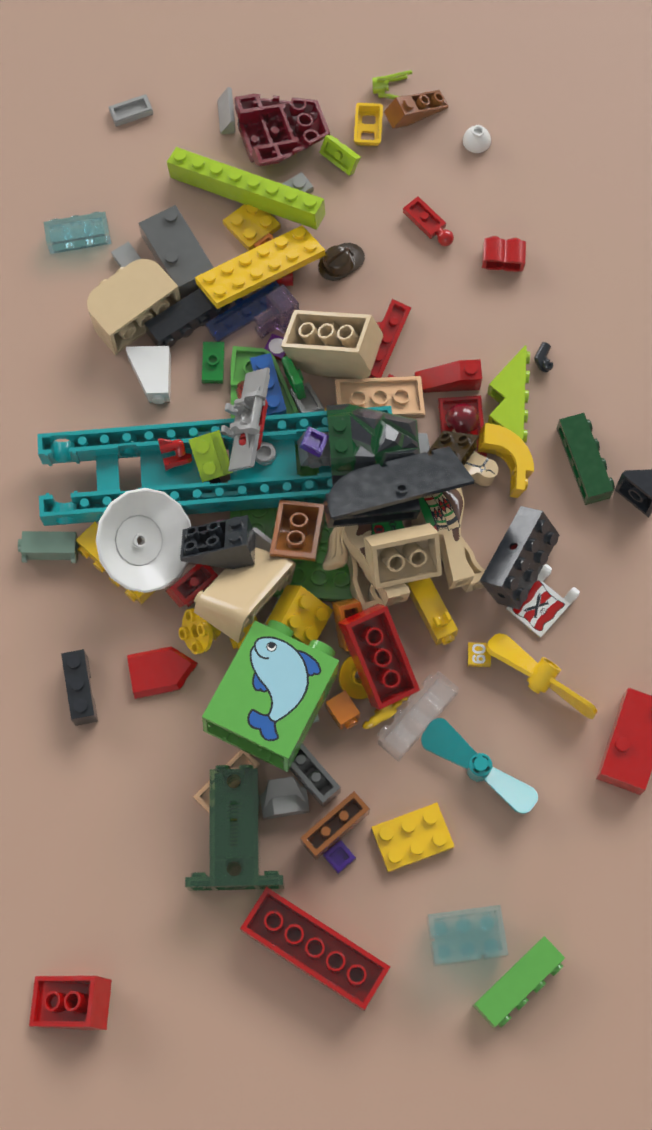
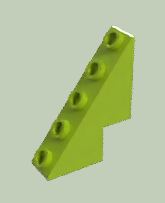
[487,345,530,443]

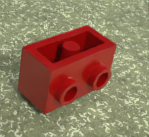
[165,564,218,608]

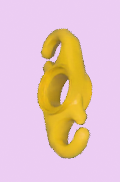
[362,696,409,729]

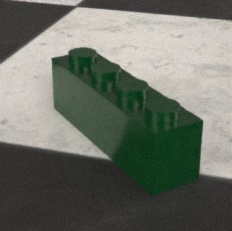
[556,413,615,505]

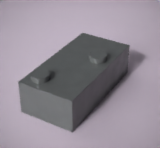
[139,205,214,299]

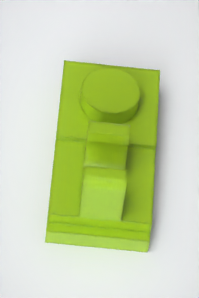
[319,135,361,176]

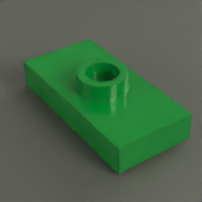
[202,342,225,384]
[282,356,306,400]

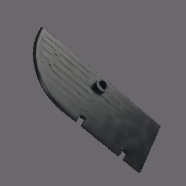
[327,446,475,520]

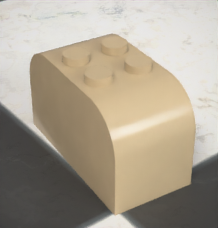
[87,259,181,355]
[281,310,383,379]

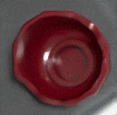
[445,403,480,433]

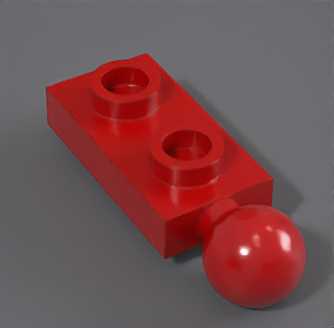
[403,196,454,246]

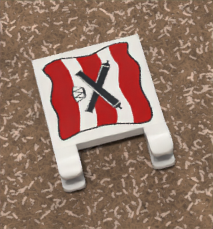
[506,564,580,638]

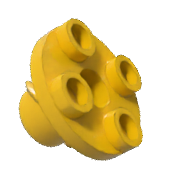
[178,608,221,654]

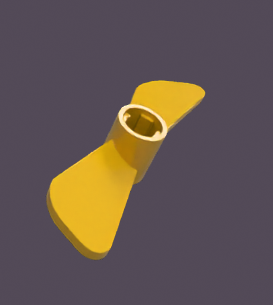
[486,633,597,719]

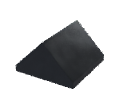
[615,469,652,518]

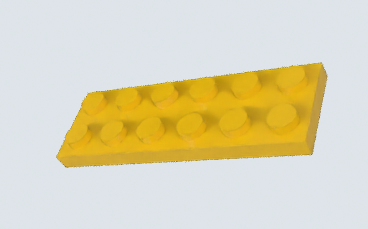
[195,225,325,309]

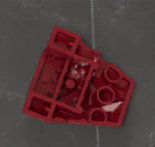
[234,94,330,167]

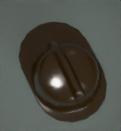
[318,243,365,281]

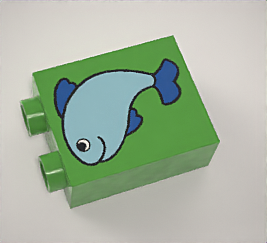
[202,620,339,772]

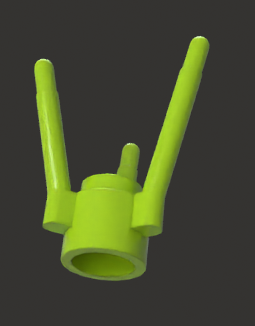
[372,70,413,100]

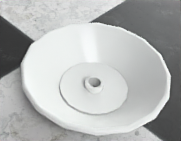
[96,488,191,593]

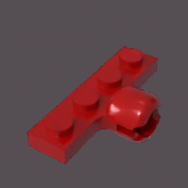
[369,299,412,378]

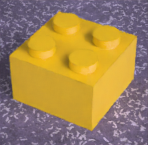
[265,585,333,645]

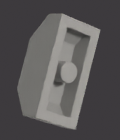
[260,776,310,820]

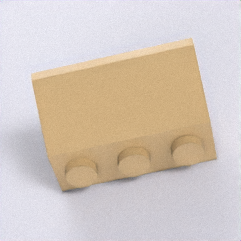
[364,523,442,589]

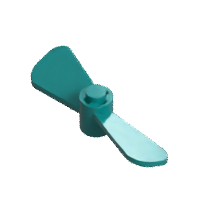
[421,718,538,814]

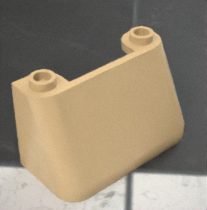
[194,547,296,643]

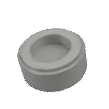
[255,442,276,466]

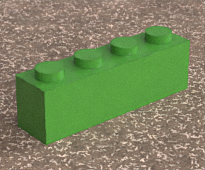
[472,936,565,1028]

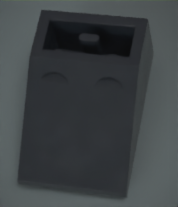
[180,515,256,569]

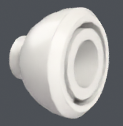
[463,125,491,153]

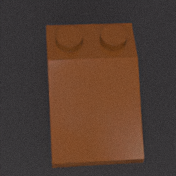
[269,500,324,561]

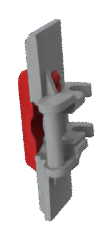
[221,367,270,472]

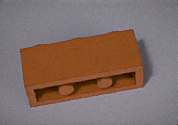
[300,791,370,860]

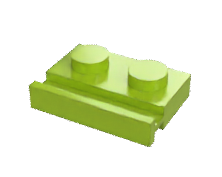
[189,430,233,483]

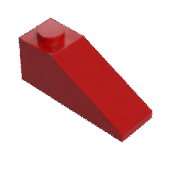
[415,359,482,393]

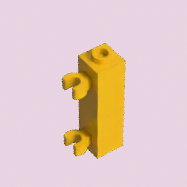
[405,578,458,646]

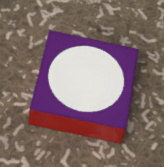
[264,333,286,361]

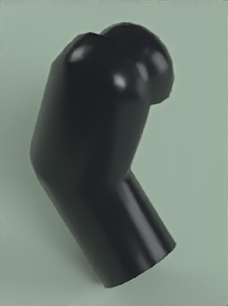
[534,342,553,372]

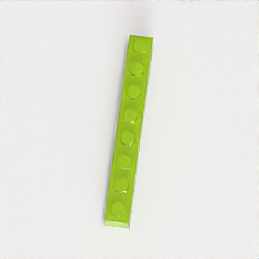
[167,147,326,230]

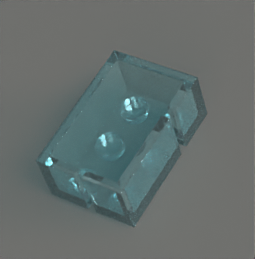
[426,905,508,967]

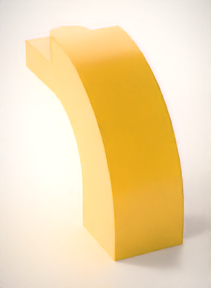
[478,423,534,498]

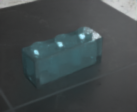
[44,212,112,254]

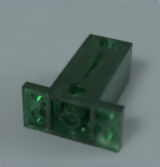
[185,765,285,891]

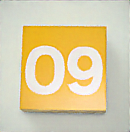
[468,642,491,667]

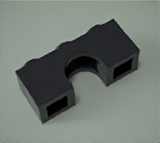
[61,649,98,726]

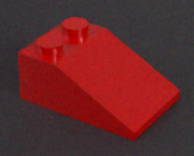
[29,975,112,1030]

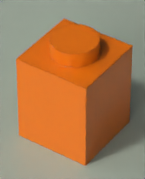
[326,690,360,730]

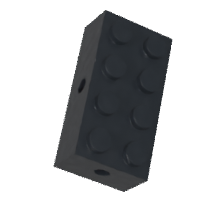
[479,506,560,610]

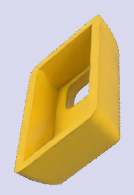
[354,103,383,146]

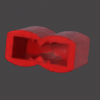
[482,236,526,272]

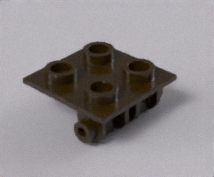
[427,431,479,465]

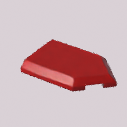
[127,646,198,699]

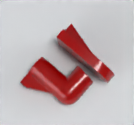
[158,438,193,471]

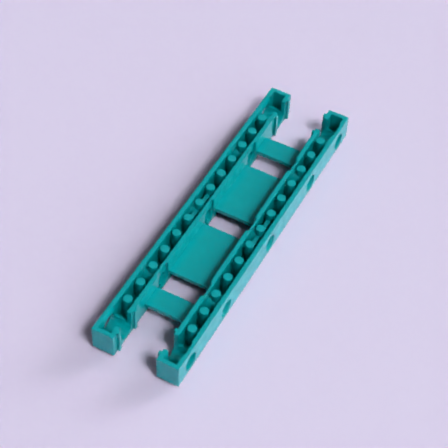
[37,406,392,526]

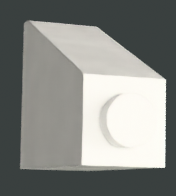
[126,346,171,404]

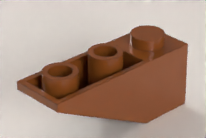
[384,90,449,129]

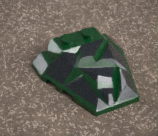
[326,404,420,487]

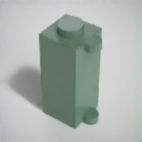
[18,531,79,563]

